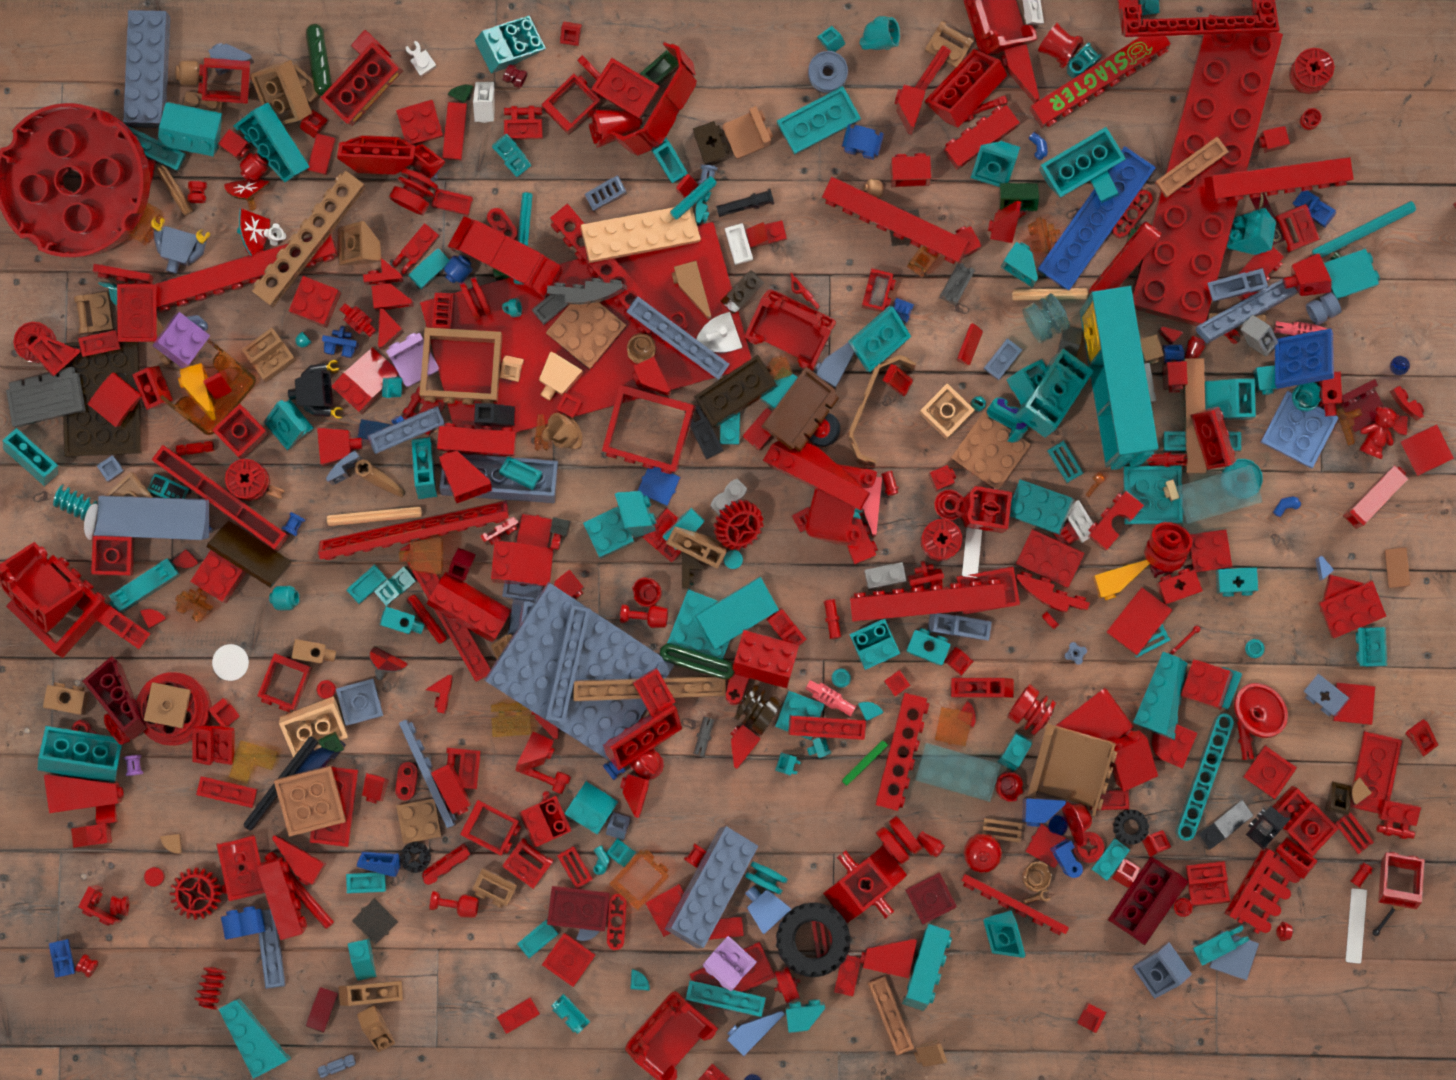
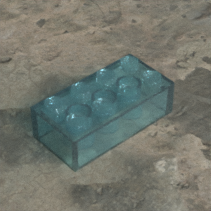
[1176,465,1263,524]
[915,743,1001,802]

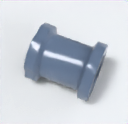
[698,165,718,187]

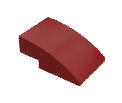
[1272,786,1339,857]

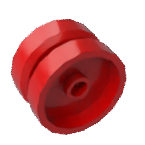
[1144,522,1193,571]
[875,816,923,865]

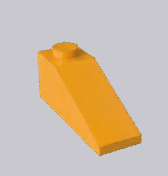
[178,363,216,421]
[1093,560,1150,601]

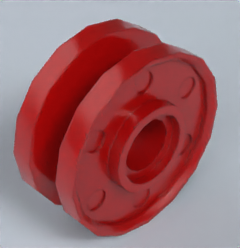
[459,277,491,320]
[13,321,57,363]

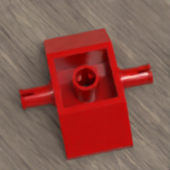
[823,845,907,923]

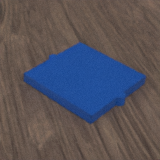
[638,466,680,506]

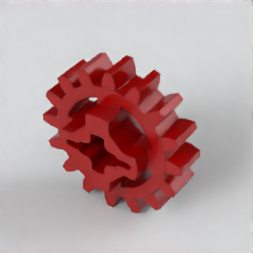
[339,303,376,337]

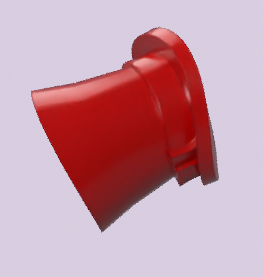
[1038,22,1084,69]

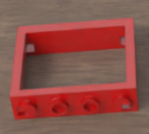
[602,384,696,474]
[6,555,110,658]

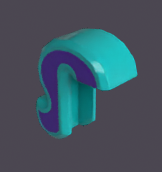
[987,397,1029,443]

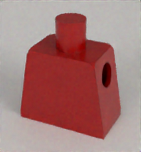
[1283,254,1331,296]
[1315,371,1342,417]
[317,428,363,466]

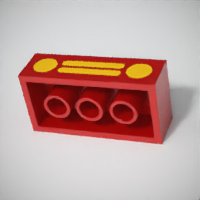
[320,42,404,126]

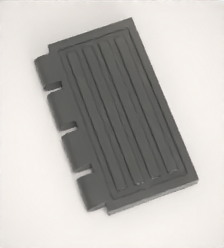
[6,367,86,428]

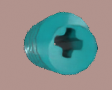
[53,484,98,521]

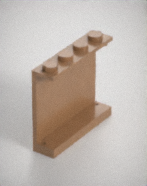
[1027,724,1117,816]

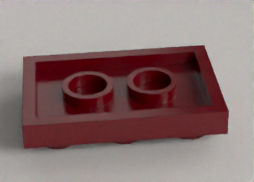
[547,886,610,932]

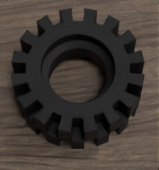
[1113,810,1149,845]

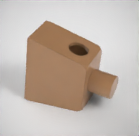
[291,639,336,664]

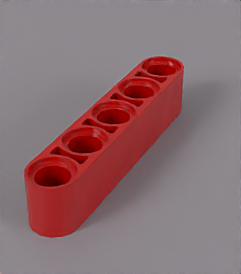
[1089,221,1161,294]

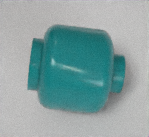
[269,586,299,611]

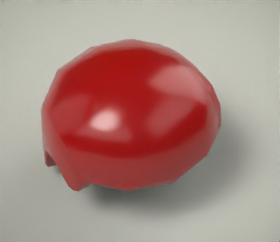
[632,577,662,607]
[995,771,1023,802]

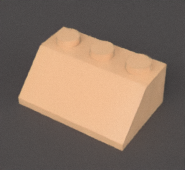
[279,696,348,758]

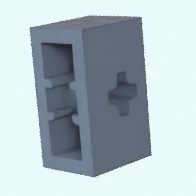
[1303,674,1350,717]

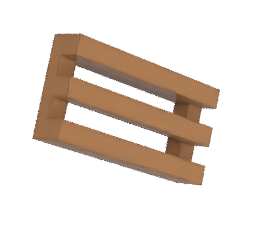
[982,818,1023,842]

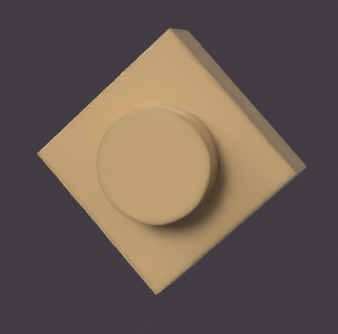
[1163,480,1179,501]

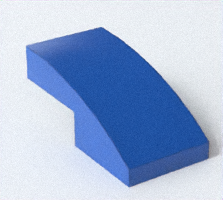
[1293,191,1336,228]

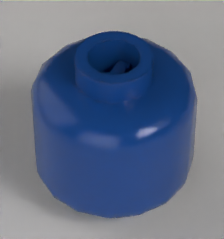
[444,254,472,283]

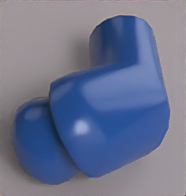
[1028,132,1048,160]
[1272,496,1301,517]

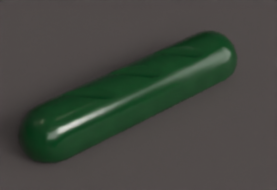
[306,24,332,96]
[660,644,735,680]

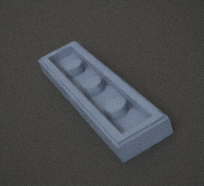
[367,406,444,454]
[258,909,286,989]

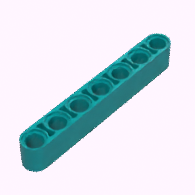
[1175,714,1234,841]

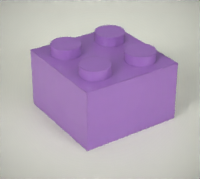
[152,312,210,368]

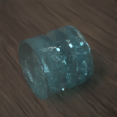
[1022,293,1070,344]

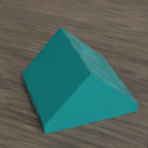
[983,910,1026,958]

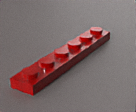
[961,874,1069,936]

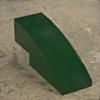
[640,50,679,86]

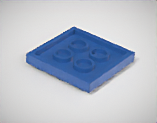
[1275,328,1334,389]

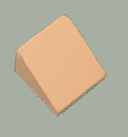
[500,356,523,382]

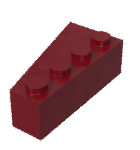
[82,656,147,740]

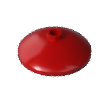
[1234,683,1288,738]

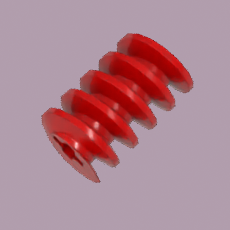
[194,967,227,1010]

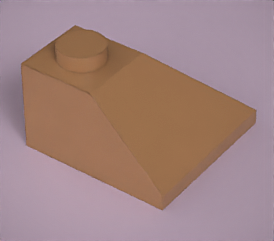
[338,221,381,265]

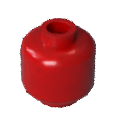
[239,152,268,181]

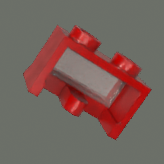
[861,268,896,312]

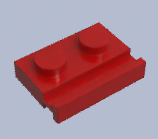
[632,668,676,716]

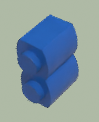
[221,906,266,940]

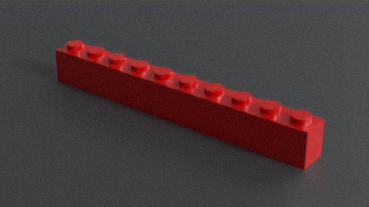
[156,234,338,313]

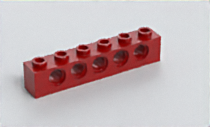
[875,693,930,811]

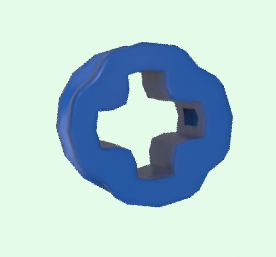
[282,512,305,537]

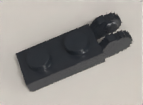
[684,405,724,460]

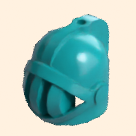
[859,16,900,50]

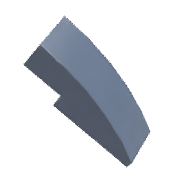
[1207,268,1268,302]
[928,613,992,641]

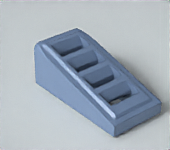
[585,175,627,211]

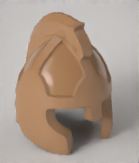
[542,413,582,449]

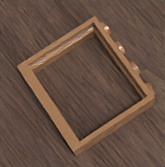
[420,328,503,405]

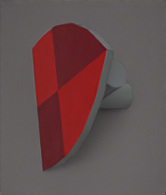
[369,646,408,680]

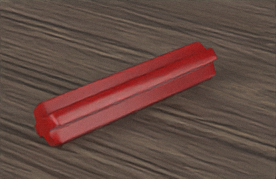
[914,45,951,91]
[407,594,447,644]

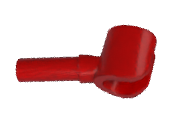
[1224,329,1240,344]

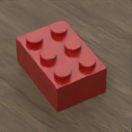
[732,630,799,689]

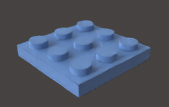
[1260,391,1339,469]

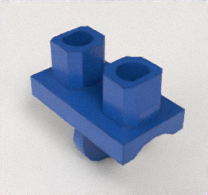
[322,326,359,358]
[49,939,76,978]

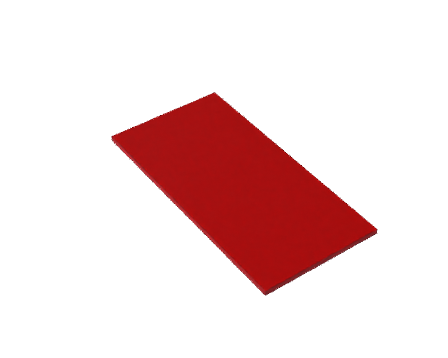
[420,222,752,433]

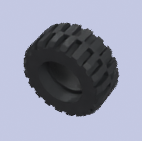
[776,902,851,977]

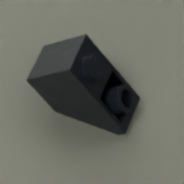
[474,403,515,426]

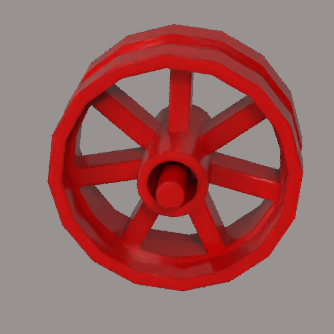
[774,967,800,1004]

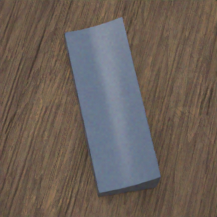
[440,453,558,503]
[94,495,209,540]

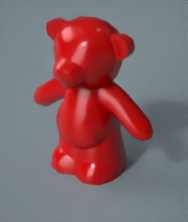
[1359,406,1399,459]

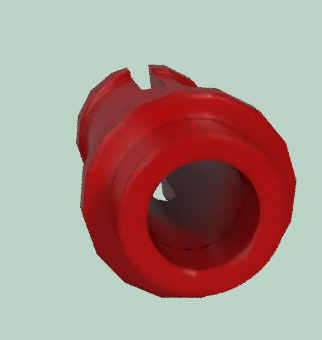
[881,471,899,496]
[1350,862,1373,888]

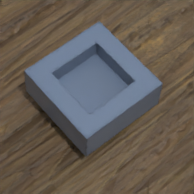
[97,455,125,482]

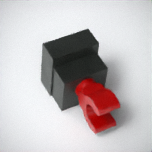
[550,517,571,550]

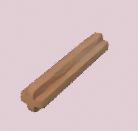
[156,165,193,216]

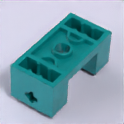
[1014,349,1094,438]

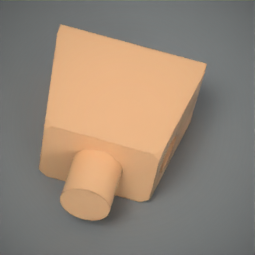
[539,352,583,401]

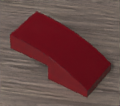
[306,987,338,1033]

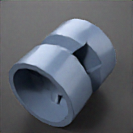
[1306,292,1342,325]

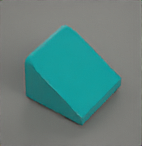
[817,26,845,52]
[606,838,636,867]

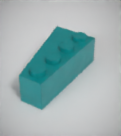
[1133,652,1188,740]
[902,924,952,1011]
[219,998,291,1079]

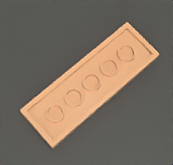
[580,207,701,263]

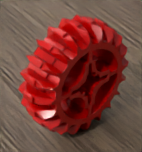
[713,499,764,551]
[170,867,223,920]

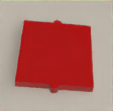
[516,514,552,548]
[1025,824,1067,868]

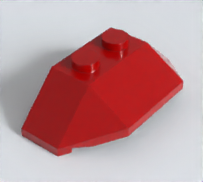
[337,136,415,175]

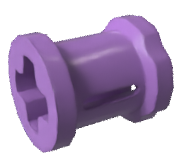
[124,755,143,776]

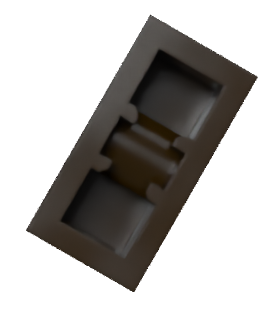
[693,121,729,165]
[720,270,764,314]

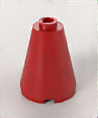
[588,110,642,148]

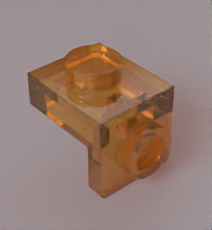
[768,356,792,380]

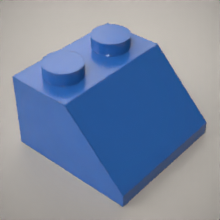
[1022,799,1066,827]

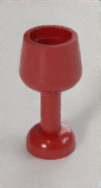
[620,604,668,628]
[429,891,479,918]

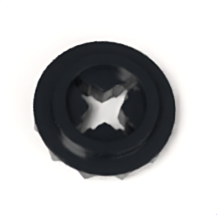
[400,842,431,873]

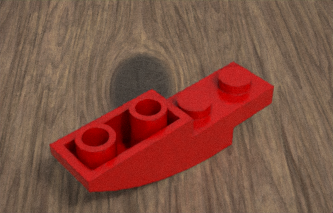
[1016,572,1090,613]
[76,594,151,650]

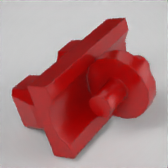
[907,560,944,589]

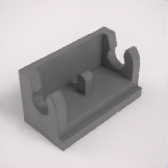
[939,263,975,306]

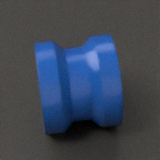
[602,761,626,780]

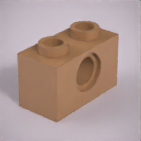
[43,682,89,715]

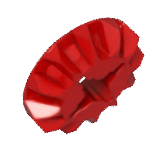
[1073,832,1104,863]

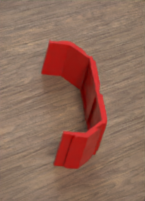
[610,42,697,156]
[448,216,562,299]

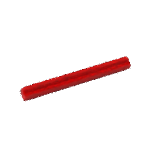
[265,852,334,929]

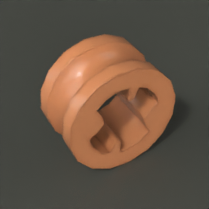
[266,485,285,500]

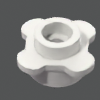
[264,224,286,246]

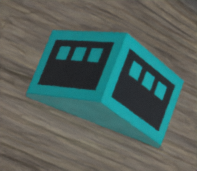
[147,473,190,499]

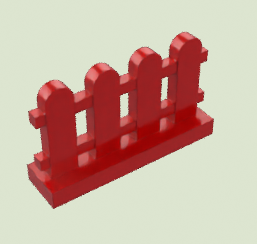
[1224,848,1301,934]

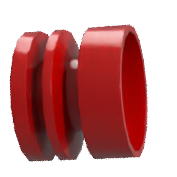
[1289,48,1335,94]
[388,168,438,216]
[225,458,270,502]
[920,519,962,561]
[1007,684,1057,736]

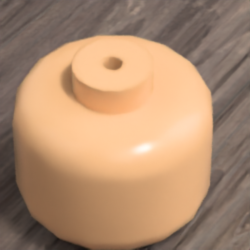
[863,179,884,198]

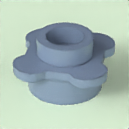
[1065,642,1087,665]

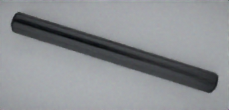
[244,736,318,831]

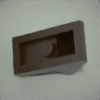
[682,552,705,590]

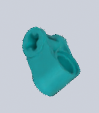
[1067,42,1102,78]

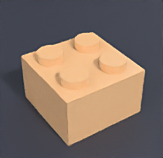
[919,384,974,440]

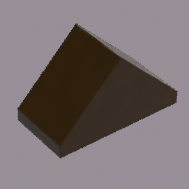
[1325,781,1351,815]

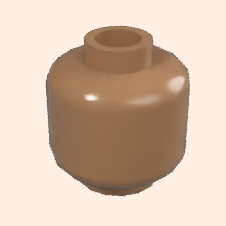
[175,61,203,85]

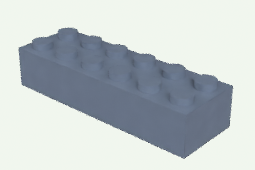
[123,10,170,128]
[665,826,758,949]

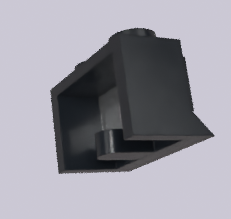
[1246,806,1291,850]

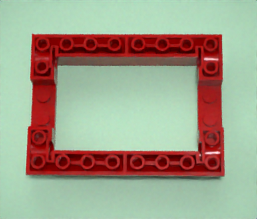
[1117,0,1280,37]

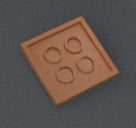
[546,302,627,370]
[951,412,1031,490]
[274,765,346,837]

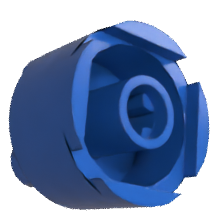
[842,124,884,160]

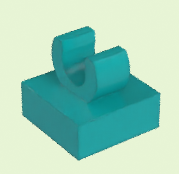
[807,737,831,758]
[775,752,801,776]

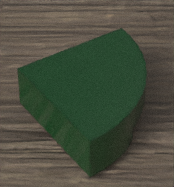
[448,84,474,103]
[318,732,344,752]

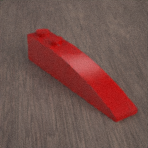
[763,440,870,511]

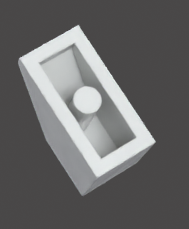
[473,82,495,123]

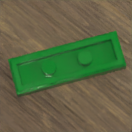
[842,741,888,786]

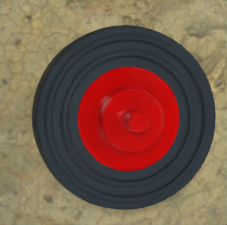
[808,413,840,447]

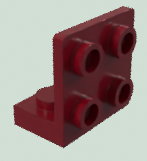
[1339,379,1384,432]

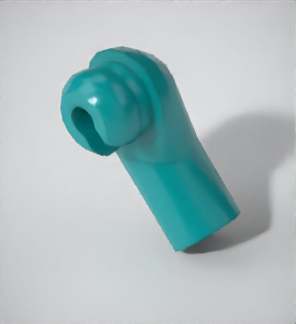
[593,845,610,875]

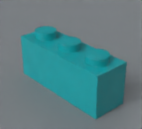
[2,428,58,487]

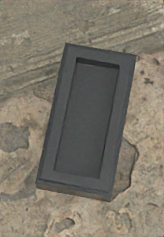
[532,295,569,325]

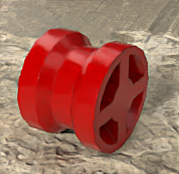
[110,896,129,916]
[75,954,99,978]

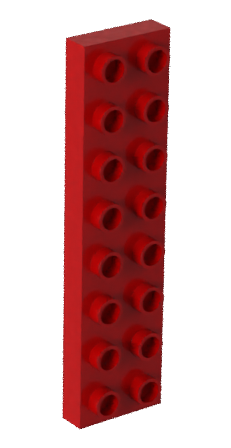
[1132,14,1283,327]

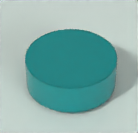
[724,550,743,569]

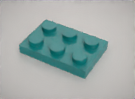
[848,306,911,372]
[1009,479,1074,535]

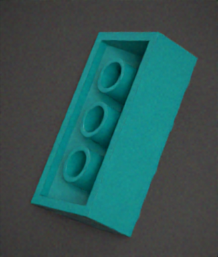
[1039,127,1126,198]
[37,726,122,783]

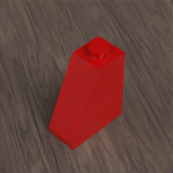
[439,451,492,504]
[431,763,471,815]
[860,938,917,978]

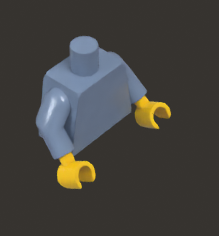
[151,217,210,274]

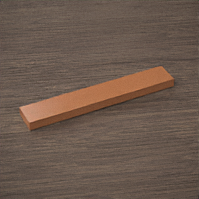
[1184,358,1206,474]

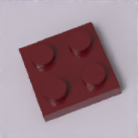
[905,872,957,925]

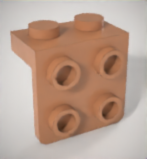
[722,106,773,159]

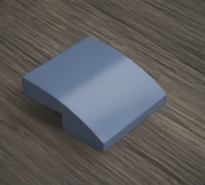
[326,451,363,485]

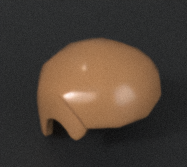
[627,333,656,364]
[1022,861,1052,892]

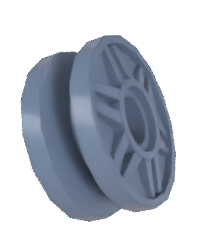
[808,51,848,93]

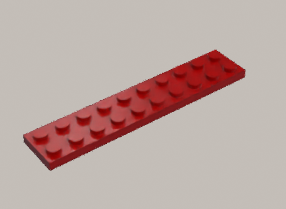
[318,500,509,560]

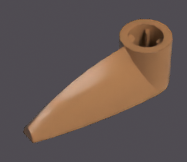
[355,460,405,497]

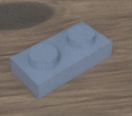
[984,338,1022,381]

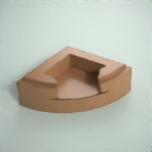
[1351,778,1371,805]
[160,834,182,854]

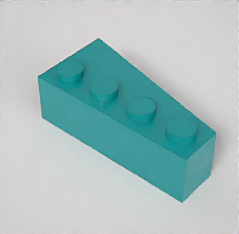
[233,103,310,183]

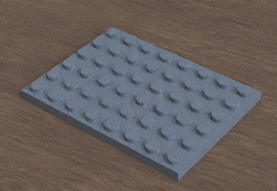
[484,582,674,761]

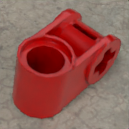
[725,674,749,705]

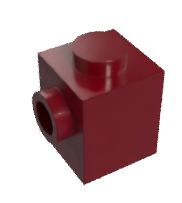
[447,548,476,581]

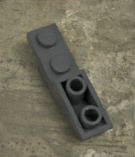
[547,278,627,305]

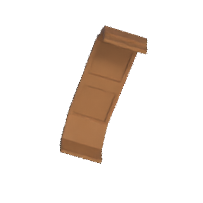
[847,355,917,467]

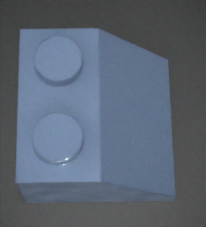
[1132,942,1192,999]

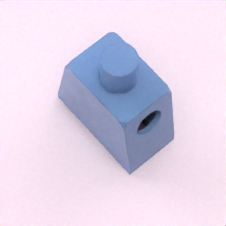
[745,886,791,934]

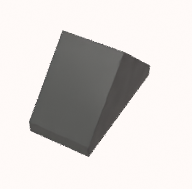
[1057,325,1083,357]

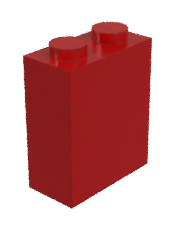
[1110,730,1158,791]

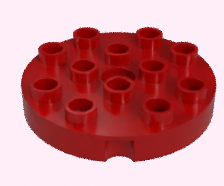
[0,103,150,258]

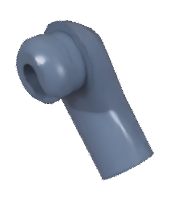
[187,315,208,332]

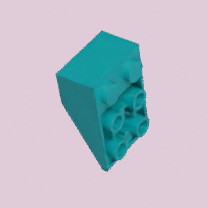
[474,16,546,74]
[1205,379,1256,420]

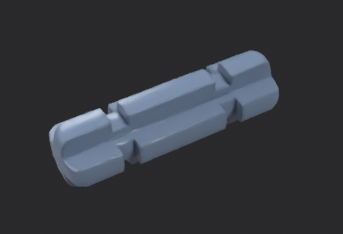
[318,1055,356,1078]

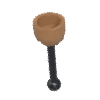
[1372,905,1405,936]

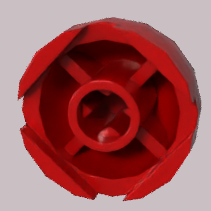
[963,834,1002,873]

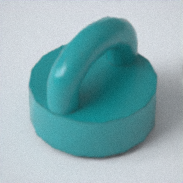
[502,298,522,317]

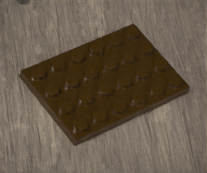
[62,342,142,457]

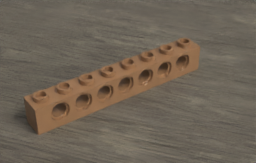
[252,171,366,308]

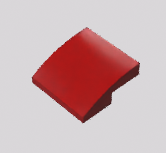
[88,372,142,427]
[1401,424,1454,476]
[641,508,682,563]
[192,726,235,765]
[1186,861,1230,907]

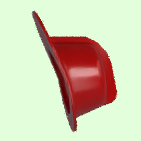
[628,748,664,780]
[1062,802,1092,846]

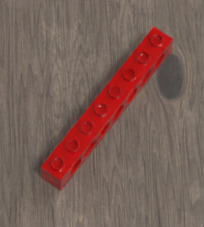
[550,203,659,335]

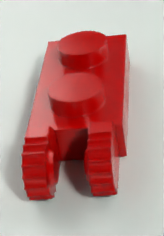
[392,223,439,275]
[422,843,470,885]

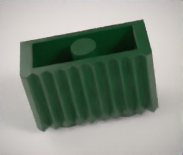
[999,182,1039,212]

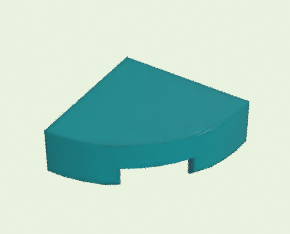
[858,702,884,721]
[630,969,650,991]

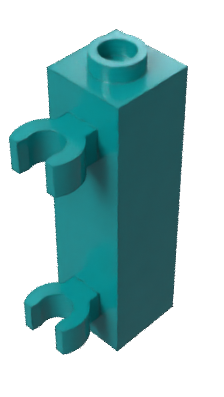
[109,558,181,613]

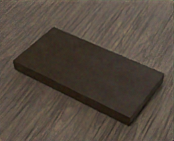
[694,355,778,428]
[206,521,292,588]

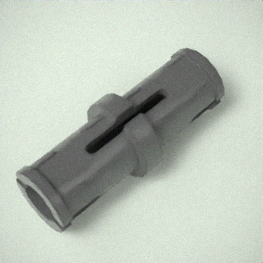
[693,717,715,757]

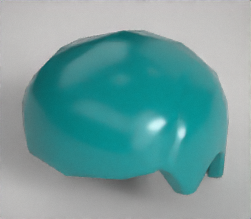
[1292,382,1321,412]

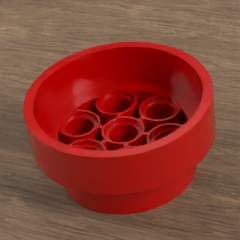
[137,672,212,746]

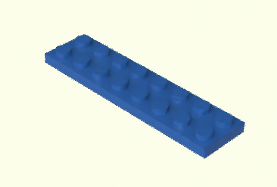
[1037,146,1156,290]

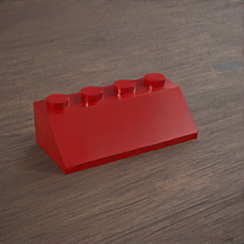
[925,49,1007,128]
[426,571,511,643]
[603,705,682,771]

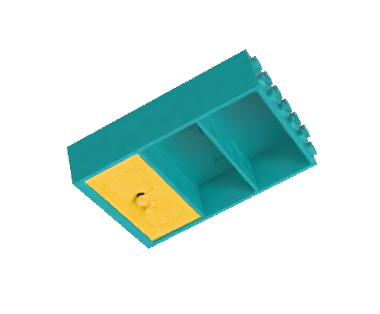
[1079,286,1159,470]

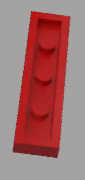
[788,715,866,740]

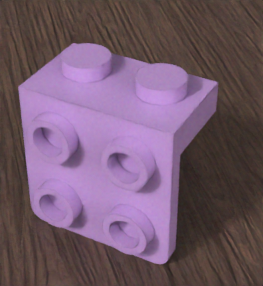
[386,333,439,387]
[703,936,756,991]

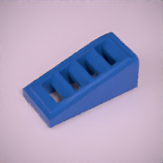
[357,852,401,877]

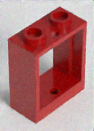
[198,58,250,104]
[541,74,601,135]
[257,653,312,712]
[460,800,521,856]
[1378,852,1424,910]

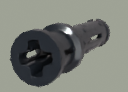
[716,188,774,217]

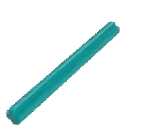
[1312,201,1416,258]

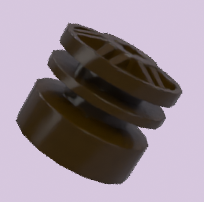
[734,684,783,736]

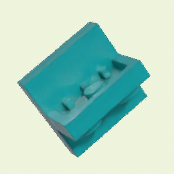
[263,399,314,451]

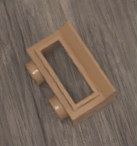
[472,868,518,908]

